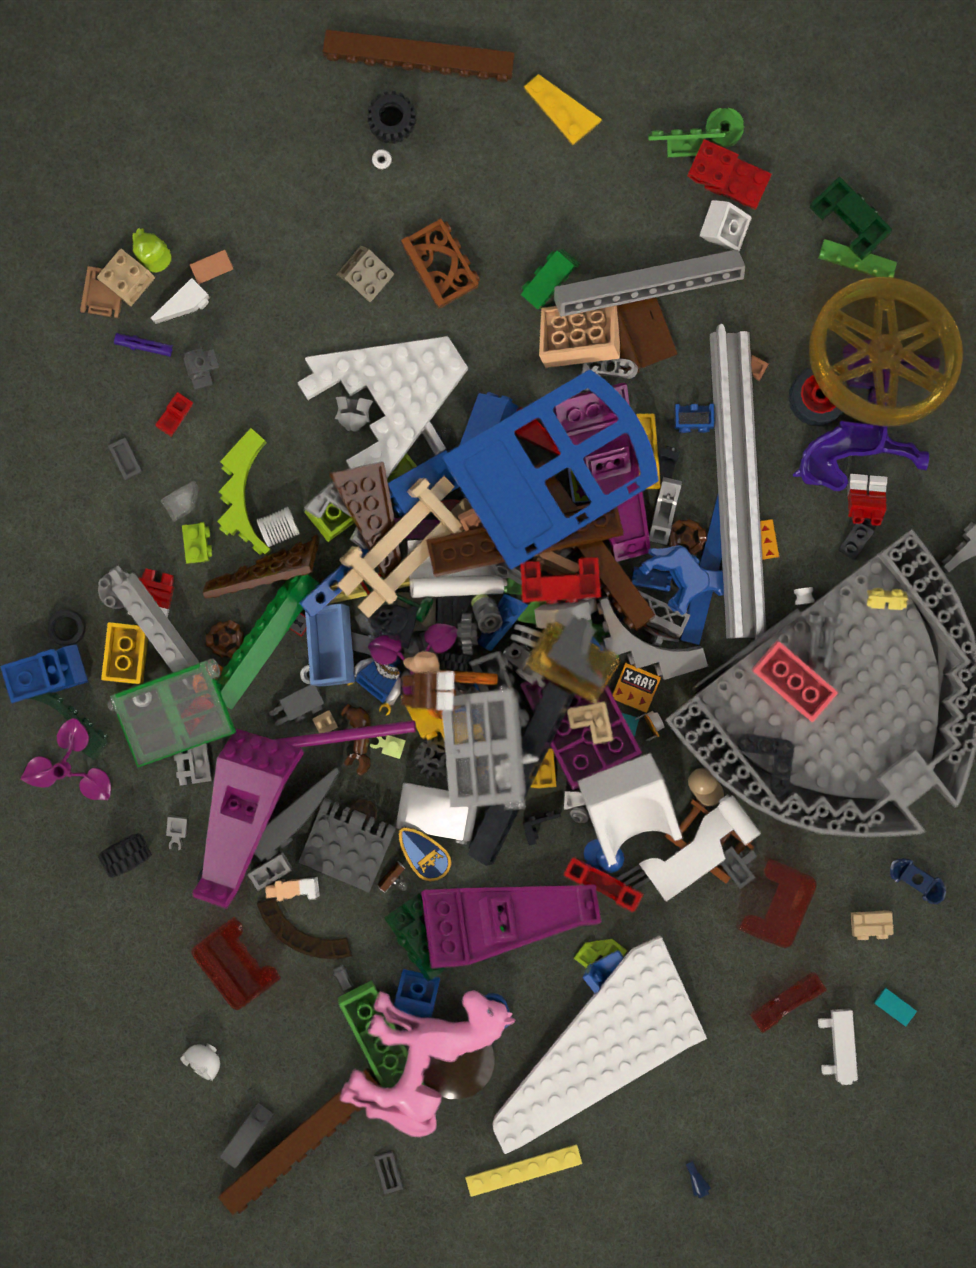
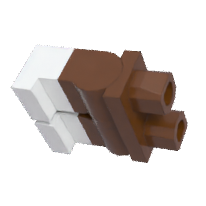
[401,672,454,711]

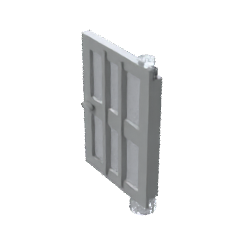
[442,686,525,809]

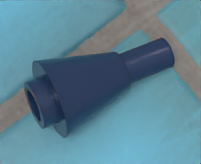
[686,1161,711,1198]

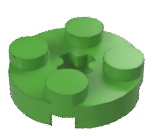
[705,108,744,147]

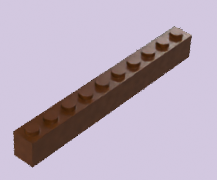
[323,30,515,82]
[534,461,656,631]
[218,1068,381,1215]

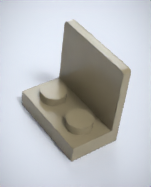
[337,246,394,302]

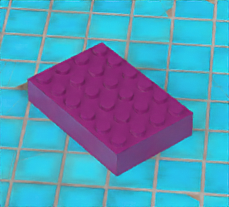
[520,665,642,790]

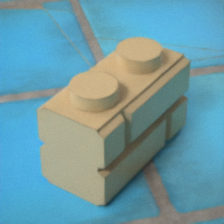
[851,910,893,940]

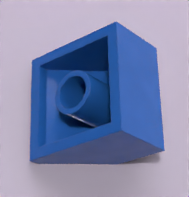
[394,969,440,1018]

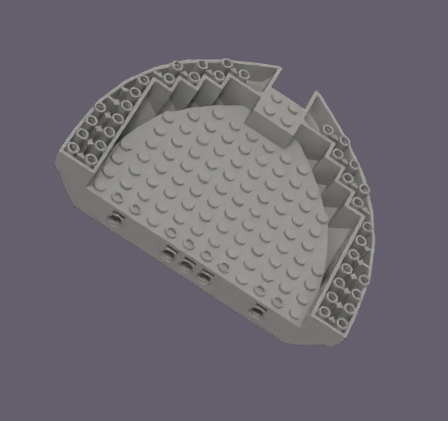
[666,530,976,837]

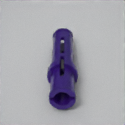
[114,333,173,357]

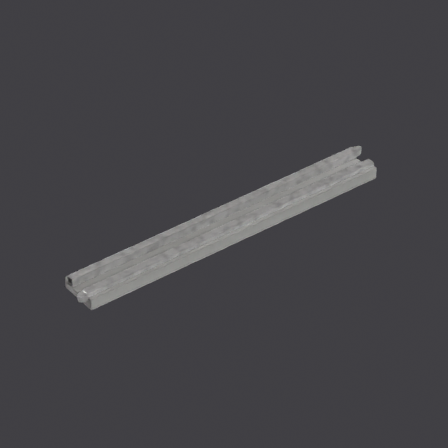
[710,324,766,640]

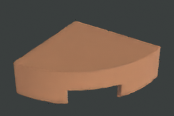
[751,355,769,381]

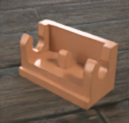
[190,250,233,284]

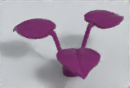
[368,624,457,694]
[21,718,111,800]

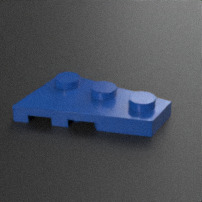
[478,594,528,651]

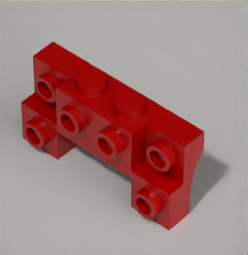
[520,557,601,604]

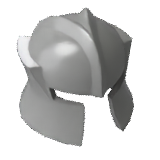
[335,396,373,432]

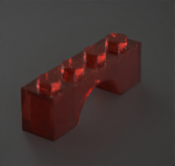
[749,972,827,1033]

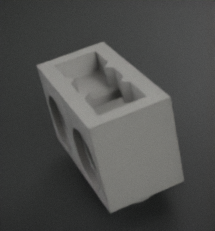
[248,852,292,891]

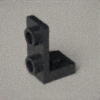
[523,810,561,846]

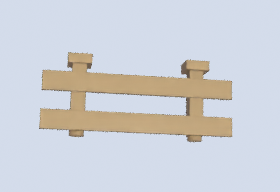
[336,476,472,618]

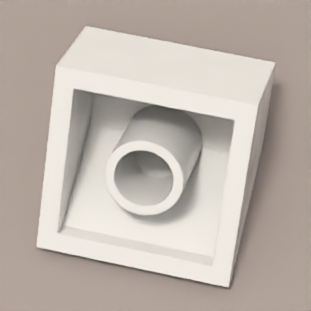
[700,200,751,251]

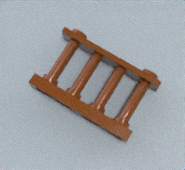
[664,799,754,884]

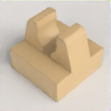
[312,710,338,733]

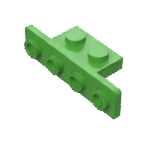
[648,128,725,157]

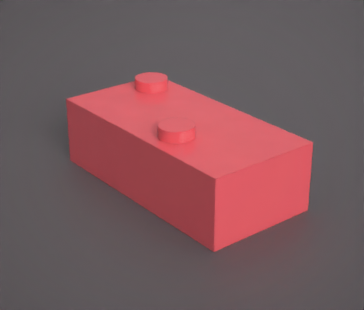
[751,641,838,722]

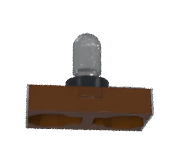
[377,861,408,893]

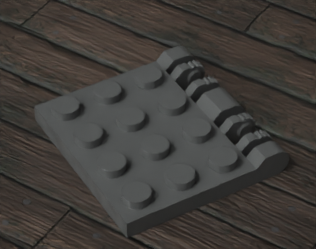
[298,797,396,892]

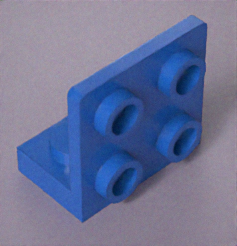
[583,950,624,994]

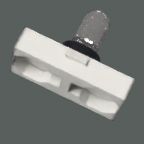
[422,422,451,455]

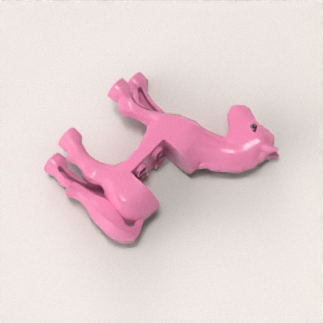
[340,990,515,1137]

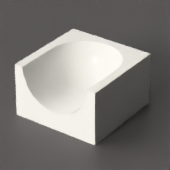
[577,754,682,866]

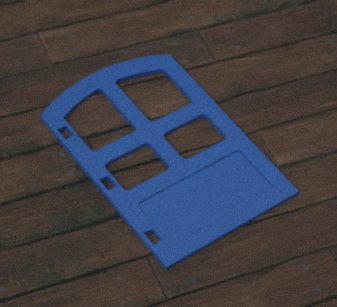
[442,369,659,570]

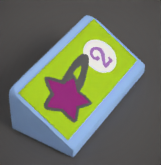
[567,468,590,504]

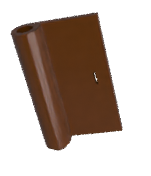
[617,297,678,374]

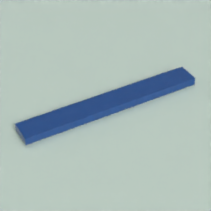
[680,495,722,645]

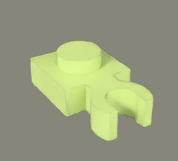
[370,735,406,759]

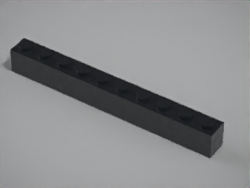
[467,683,575,866]

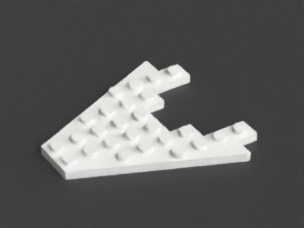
[297,336,468,478]

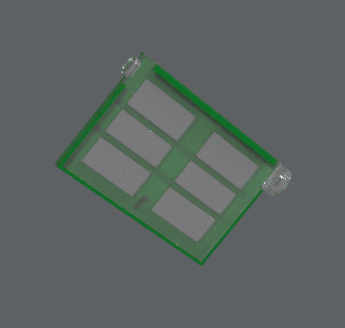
[108,659,236,768]

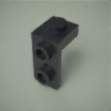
[658,446,680,490]
[839,518,876,560]

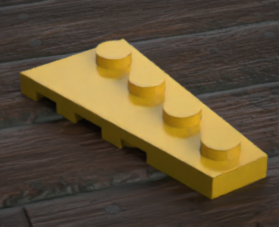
[524,74,602,145]

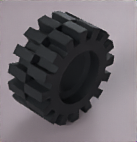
[437,652,471,672]

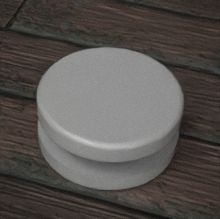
[510,624,548,651]

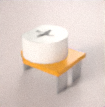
[635,711,664,741]

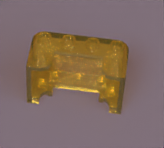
[526,621,619,704]

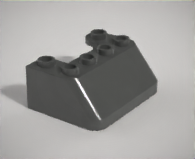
[470,651,529,736]

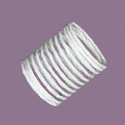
[257,507,300,547]

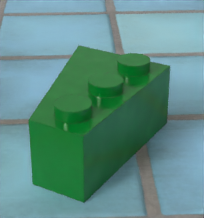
[520,249,580,310]

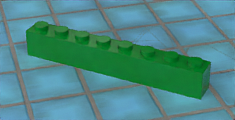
[209,575,320,710]

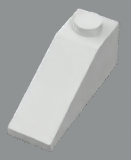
[151,278,210,324]

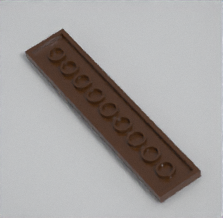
[426,504,624,577]

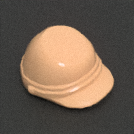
[404,652,440,673]

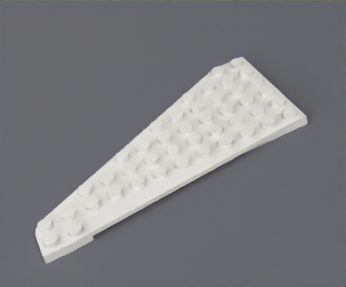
[493,936,707,1154]

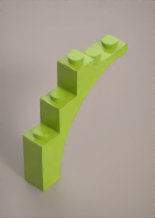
[217,428,271,556]

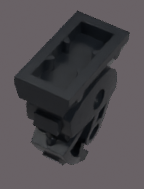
[367,605,418,649]

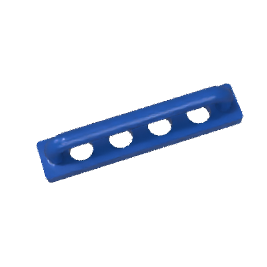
[300,547,369,617]

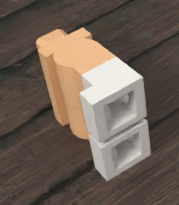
[266,877,320,901]

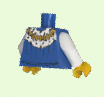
[347,657,402,716]

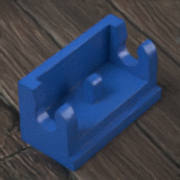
[631,567,672,592]

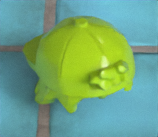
[133,228,171,273]

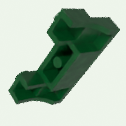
[809,176,893,261]
[384,893,449,981]

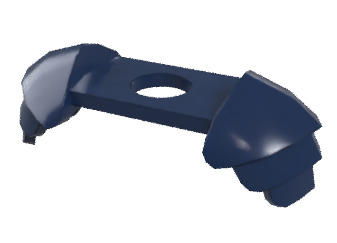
[890,858,946,905]

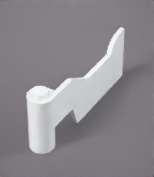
[639,795,761,902]

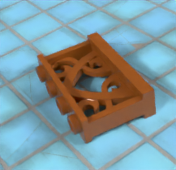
[401,218,480,309]

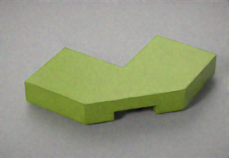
[574,939,627,968]

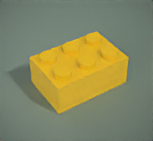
[101,622,148,684]

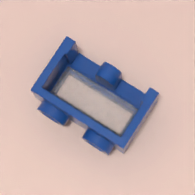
[674,404,714,433]

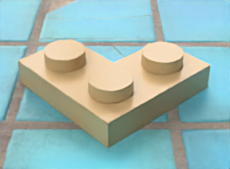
[567,702,613,744]

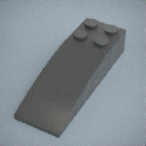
[254,767,341,861]

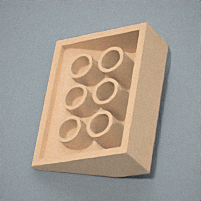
[539,305,620,368]

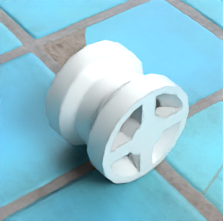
[794,587,815,605]

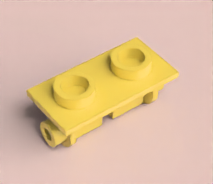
[867,588,908,610]

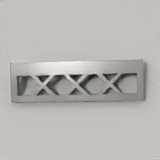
[610,591,690,639]

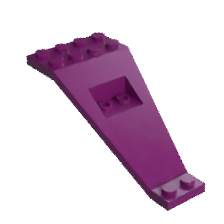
[554,382,651,562]
[192,729,304,908]
[421,885,601,968]

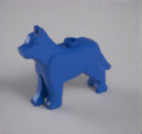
[639,545,724,615]

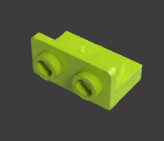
[182,522,212,564]

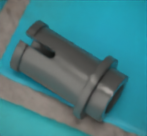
[333,964,354,991]

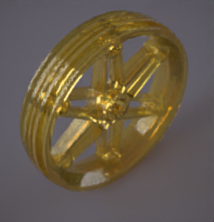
[809,277,963,426]

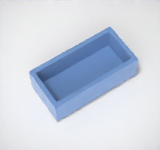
[305,604,355,687]

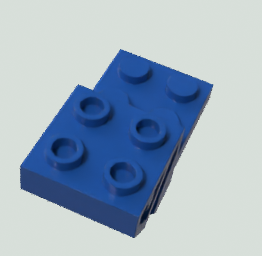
[0,644,89,703]

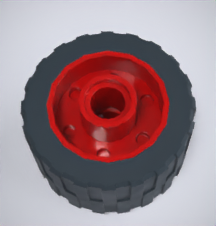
[788,365,850,426]

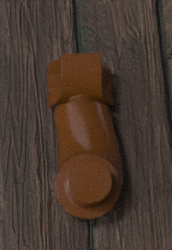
[341,704,371,776]

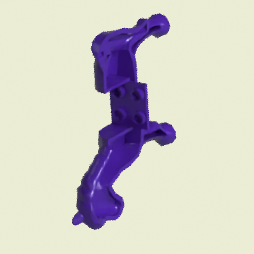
[793,339,940,491]

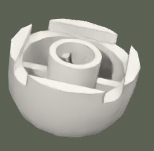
[181,1044,220,1081]

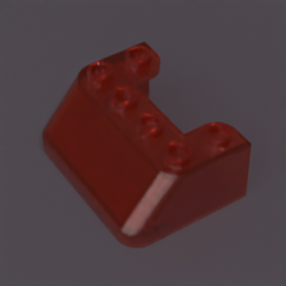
[736,857,817,948]
[191,916,281,1010]

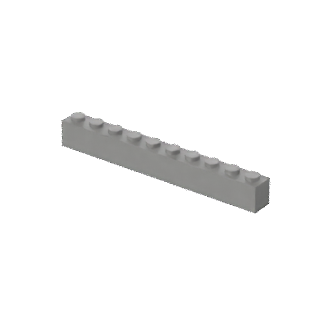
[554,250,745,317]

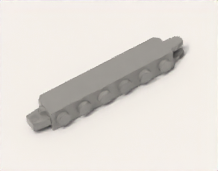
[109,565,203,689]

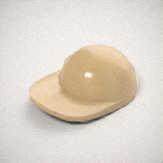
[688,767,724,806]

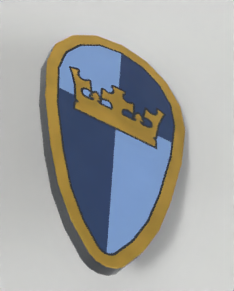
[399,827,451,881]

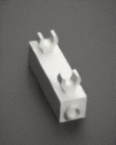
[818,1008,858,1085]

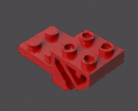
[687,139,772,210]

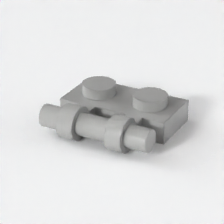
[173,743,212,785]

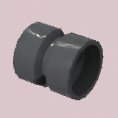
[472,597,502,633]
[408,631,437,657]

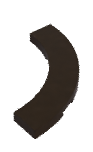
[257,898,352,959]

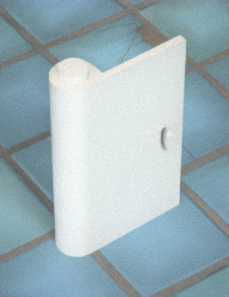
[407,540,507,598]

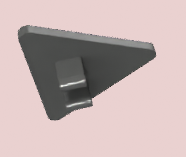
[641,626,680,647]

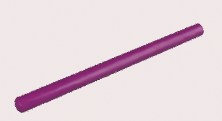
[273,720,416,748]

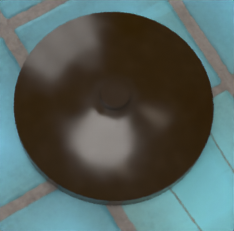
[421,1021,495,1099]

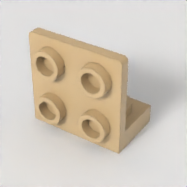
[97,249,155,306]

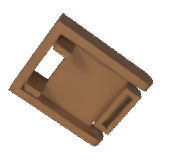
[80,266,122,318]
[532,552,579,575]

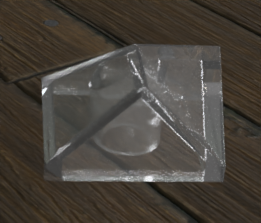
[160,481,200,522]

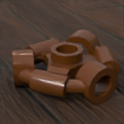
[669,519,707,555]
[206,620,244,659]

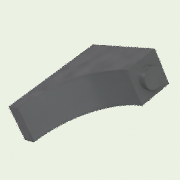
[548,616,605,688]

